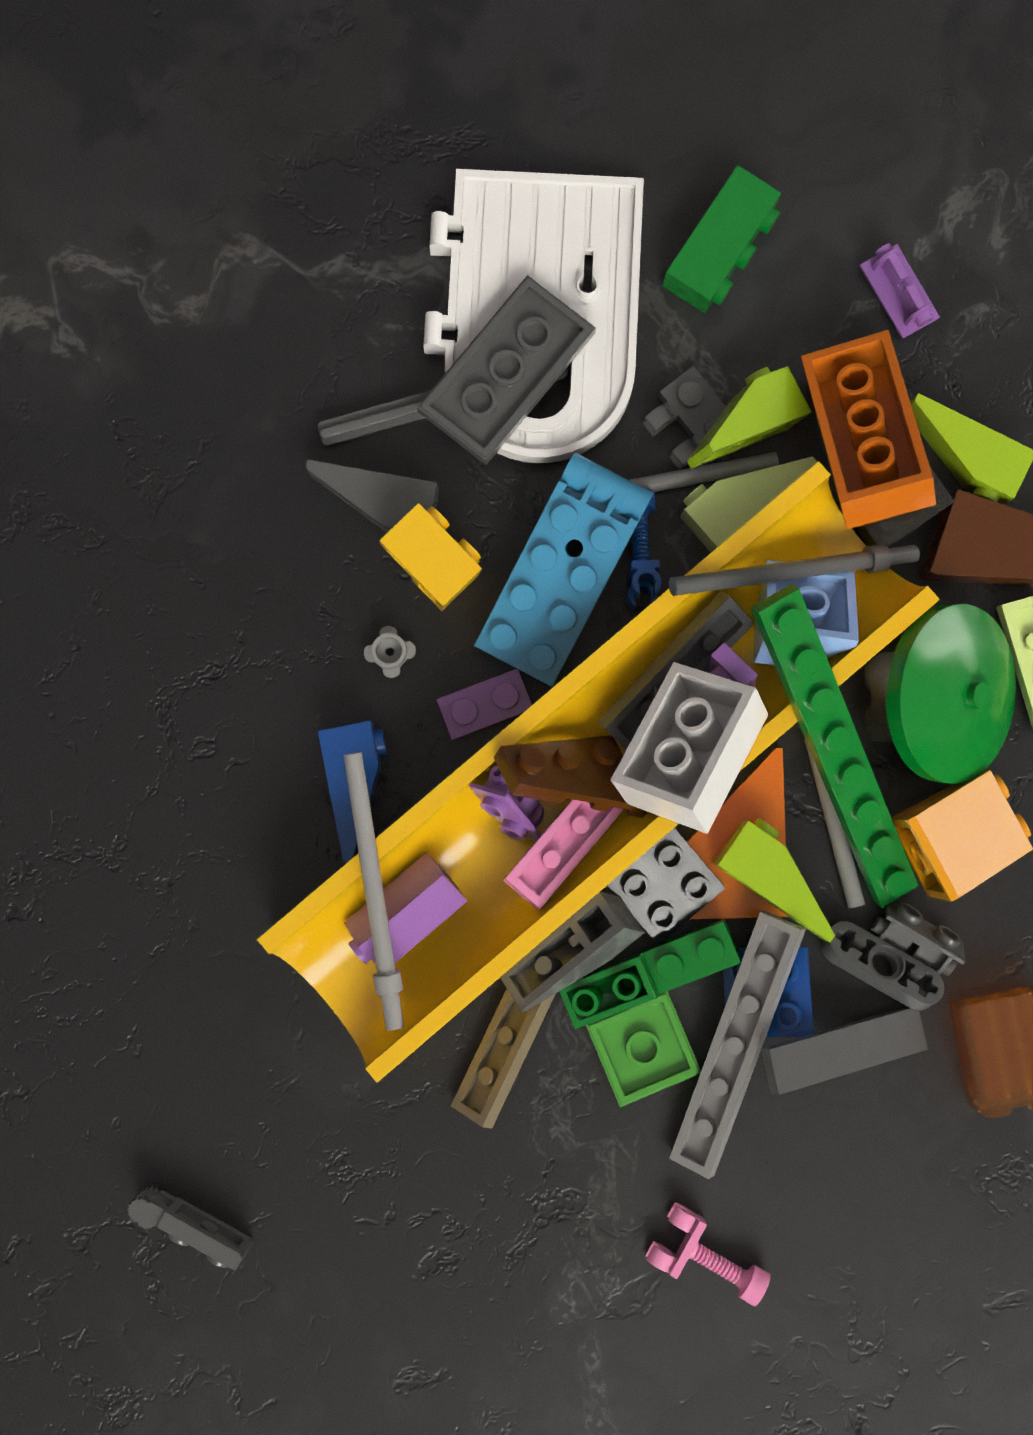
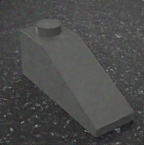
[306,460,439,533]
[500,891,645,1012]

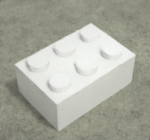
[610,662,769,834]

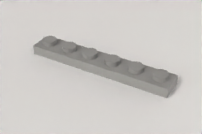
[669,911,806,1179]

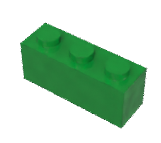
[662,165,781,314]

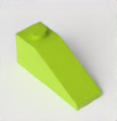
[687,366,812,469]
[910,393,1033,505]
[713,818,835,943]

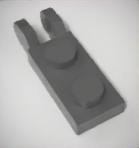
[127,1186,253,1271]

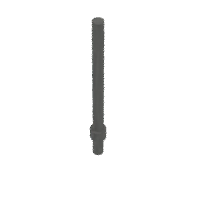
[669,544,920,596]

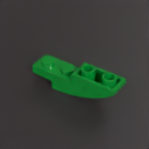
[559,919,742,1029]

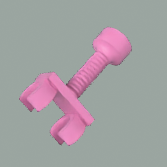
[645,1202,771,1307]

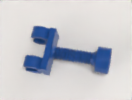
[626,489,662,611]

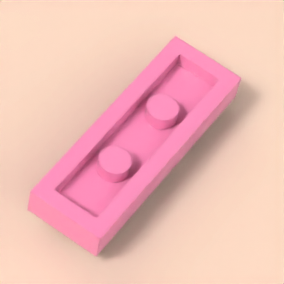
[503,799,624,910]

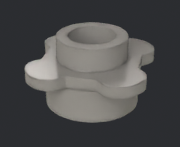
[364,626,416,678]

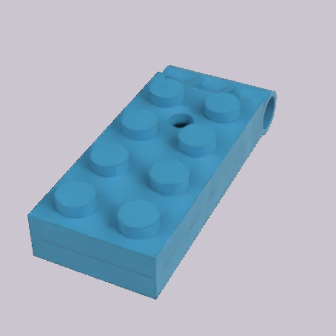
[474,452,654,687]

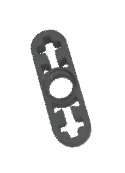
[821,921,944,1011]

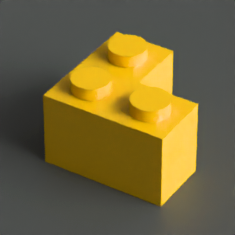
[379,503,482,611]

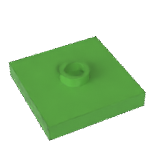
[586,991,701,1107]

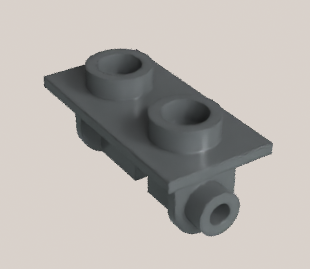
[871,901,966,976]

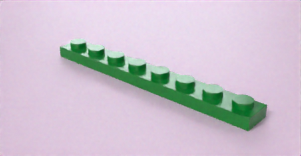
[750,584,918,908]

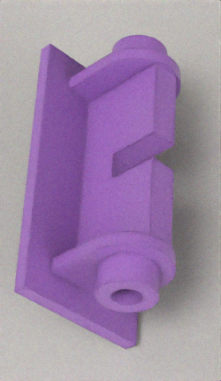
[859,243,940,339]
[469,765,544,841]

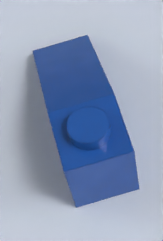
[318,721,388,862]

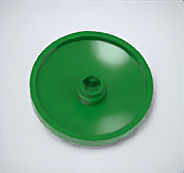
[886,604,1016,784]

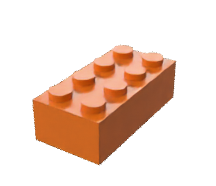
[801,330,936,529]

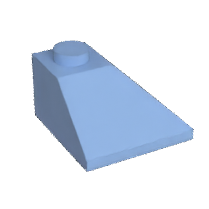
[754,560,859,665]

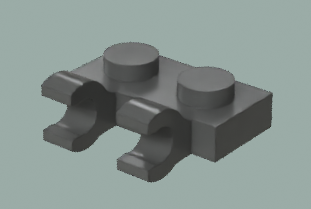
[642,366,726,470]

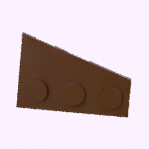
[494,735,647,818]

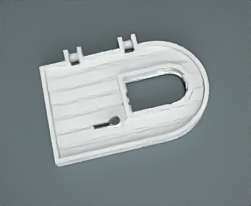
[423,169,644,463]

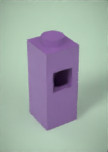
[344,852,467,964]

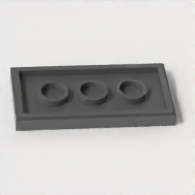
[417,275,596,465]

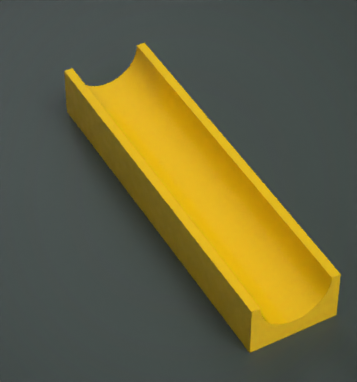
[257,461,940,1083]

